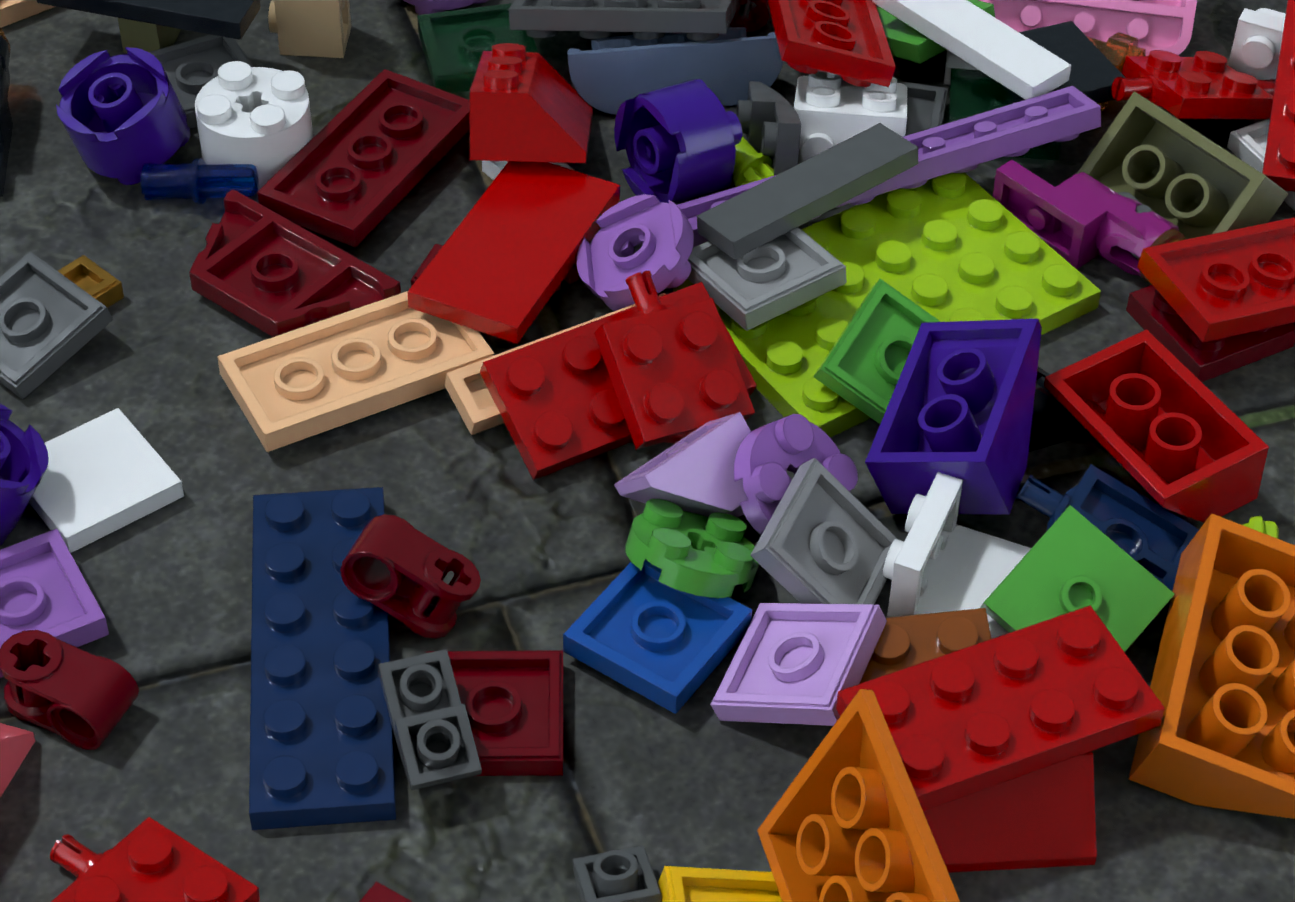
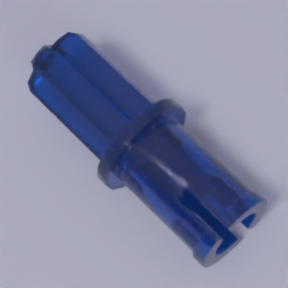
[141,158,259,204]

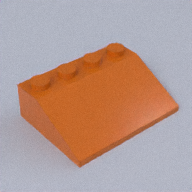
[1129,513,1295,819]
[757,689,960,902]

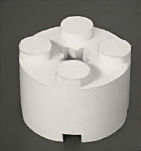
[195,61,313,191]

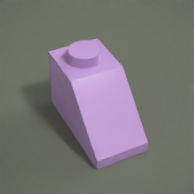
[614,412,751,518]

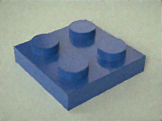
[563,559,752,714]

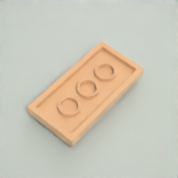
[217,291,494,452]

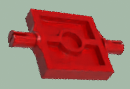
[1111,50,1276,119]
[594,271,755,449]
[50,817,260,902]

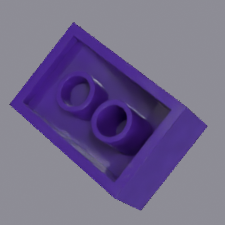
[865,319,1042,515]

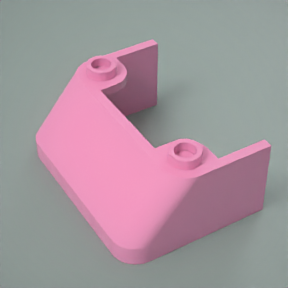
[979,0,1197,56]

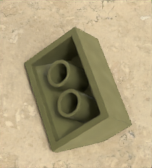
[1077,91,1288,242]

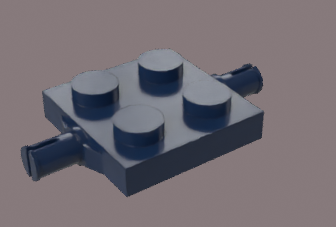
[1016,464,1199,633]

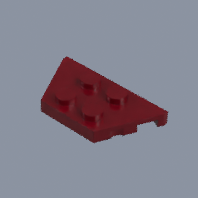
[189,189,401,337]

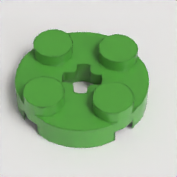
[625,499,759,598]

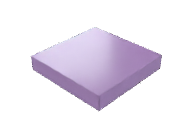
[710,603,887,726]

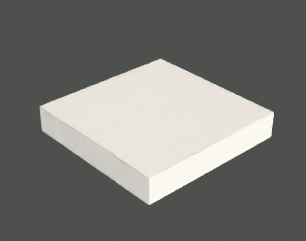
[29,408,184,553]

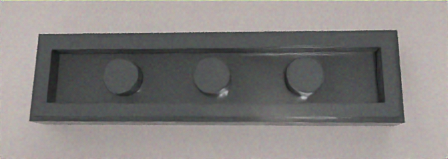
[696,123,918,260]

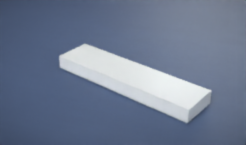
[872,0,1071,100]

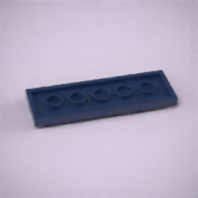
[249,487,396,830]

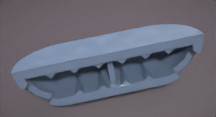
[567,27,784,114]

